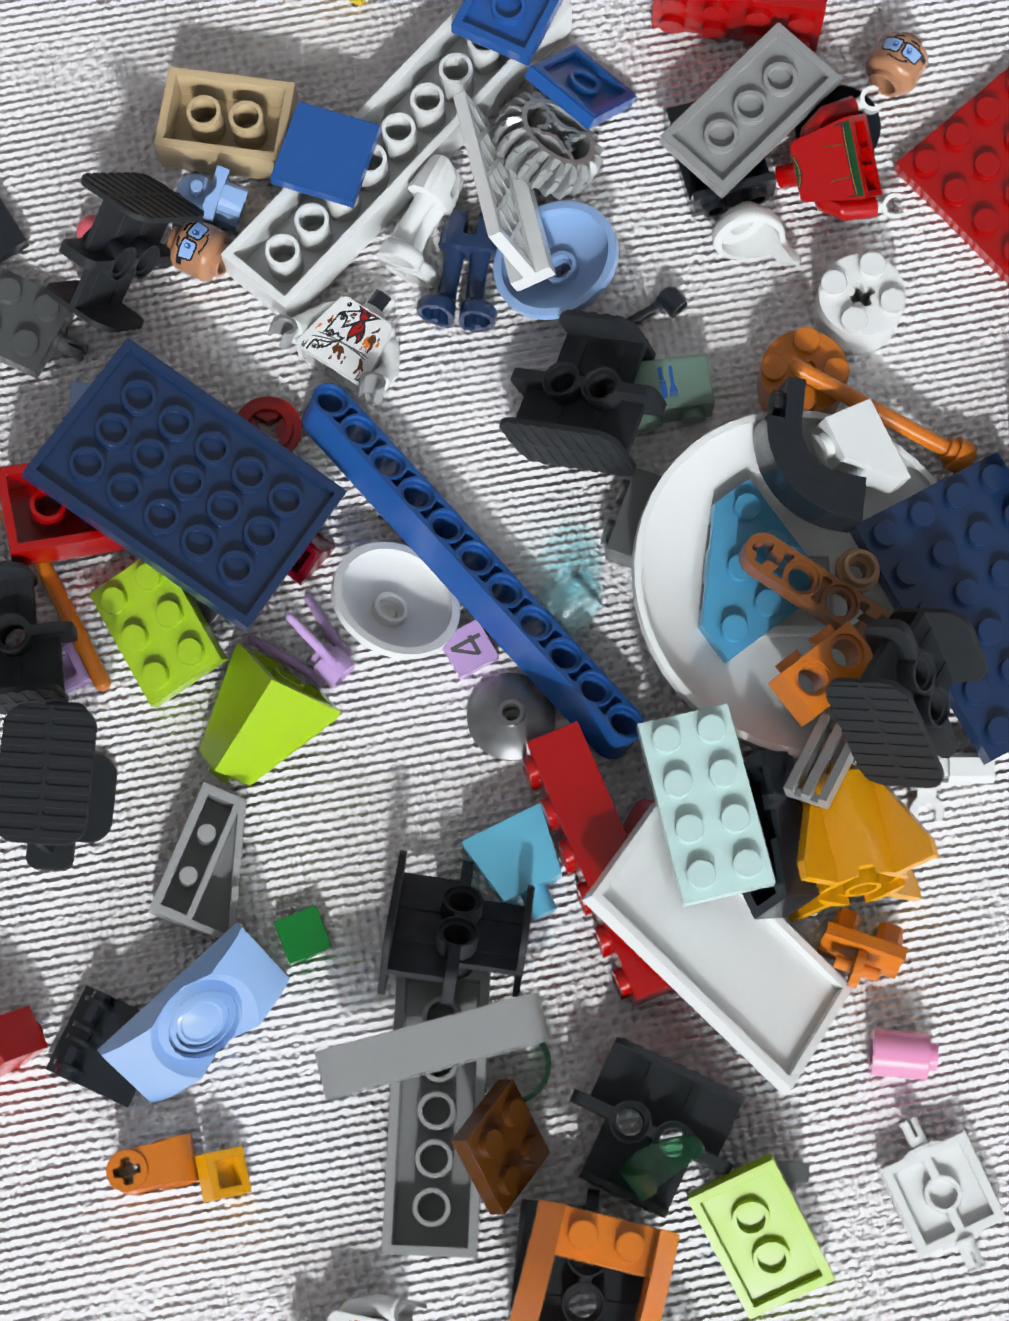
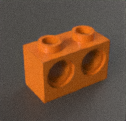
[768,621,873,727]

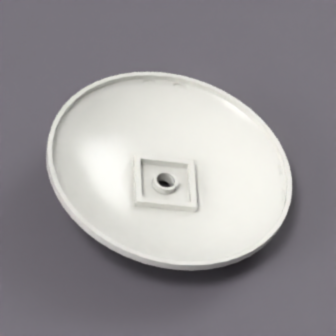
[631,410,937,760]

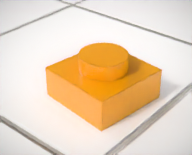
[194,1146,252,1203]

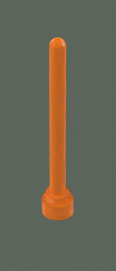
[788,360,977,473]
[0,509,111,691]

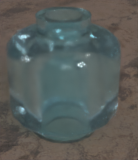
[538,565,605,631]

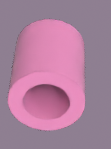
[868,1029,939,1080]

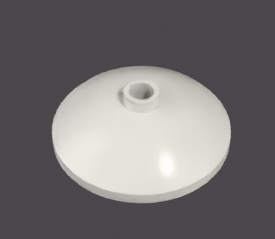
[331,542,460,659]

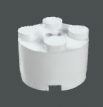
[813,252,906,354]

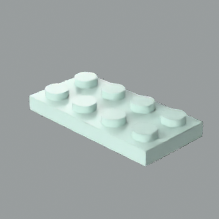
[637,703,776,907]

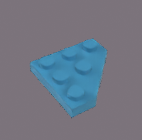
[698,479,810,663]

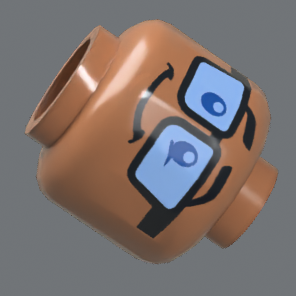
[865,32,928,97]
[167,220,231,282]

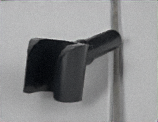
[626,287,687,325]

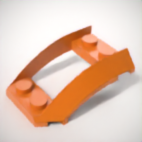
[509,1199,680,1321]

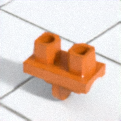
[817,907,908,989]

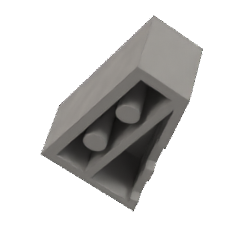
[149,782,246,941]

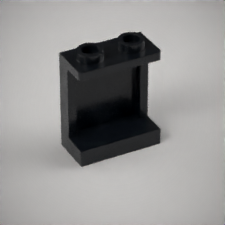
[664,101,777,218]

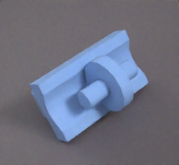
[176,165,249,232]

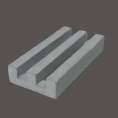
[783,713,854,809]

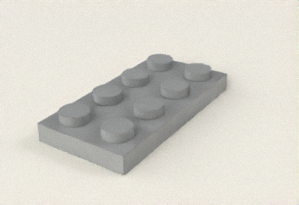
[659,22,841,199]

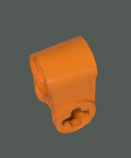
[106,1134,199,1195]

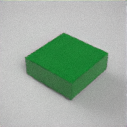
[274,905,333,966]

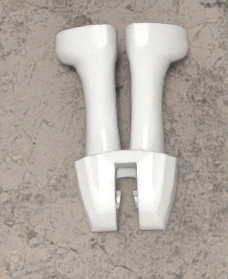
[377,154,464,288]

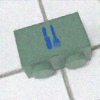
[634,353,715,431]

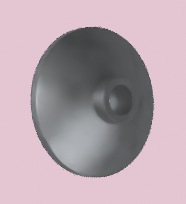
[467,673,556,761]

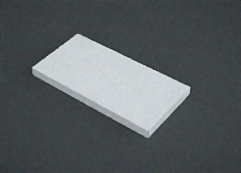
[582,802,853,1093]

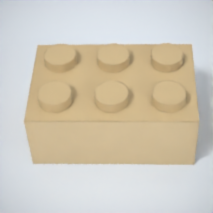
[154,66,299,181]

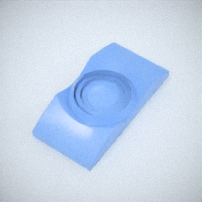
[97,922,290,1105]

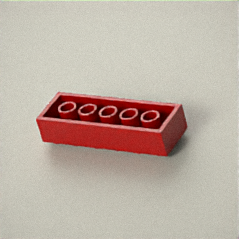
[522,721,674,1007]

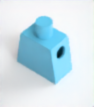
[461,803,562,921]

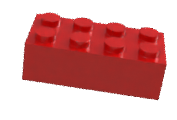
[651,0,827,52]
[0,463,126,565]

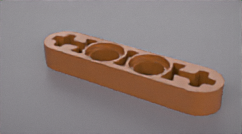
[739,533,891,644]

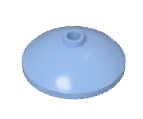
[493,201,619,320]

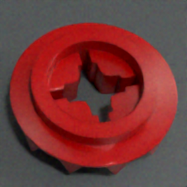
[237,396,302,453]

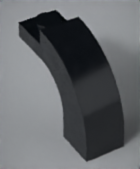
[753,376,867,533]

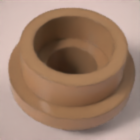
[834,548,880,593]

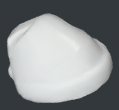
[712,201,801,266]

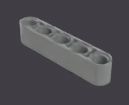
[314,993,551,1100]

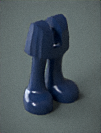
[416,208,498,331]

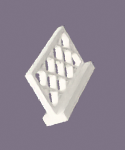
[453,91,556,292]

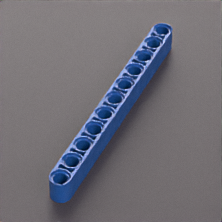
[301,383,644,760]

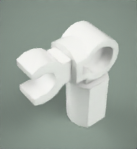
[908,752,995,823]

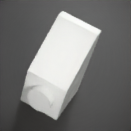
[810,399,911,494]

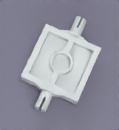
[878,1116,1007,1273]

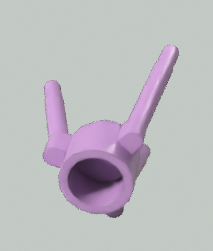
[248,594,356,689]

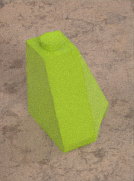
[199,642,341,786]

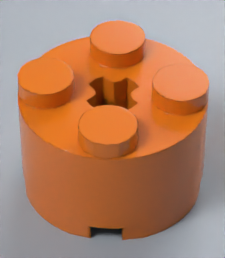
[757,327,850,415]

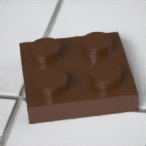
[451,1079,550,1215]

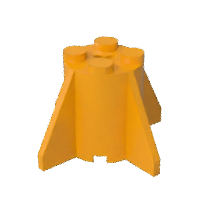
[789,763,939,922]

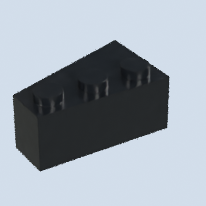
[742,751,820,920]

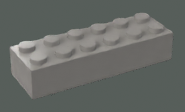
[381,970,491,1258]

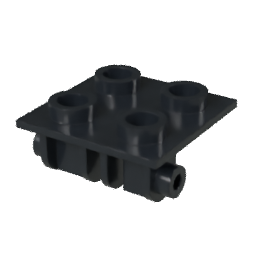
[45,985,140,1107]

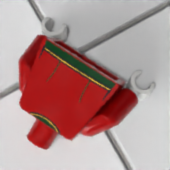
[775,85,904,221]

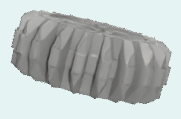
[492,91,603,200]

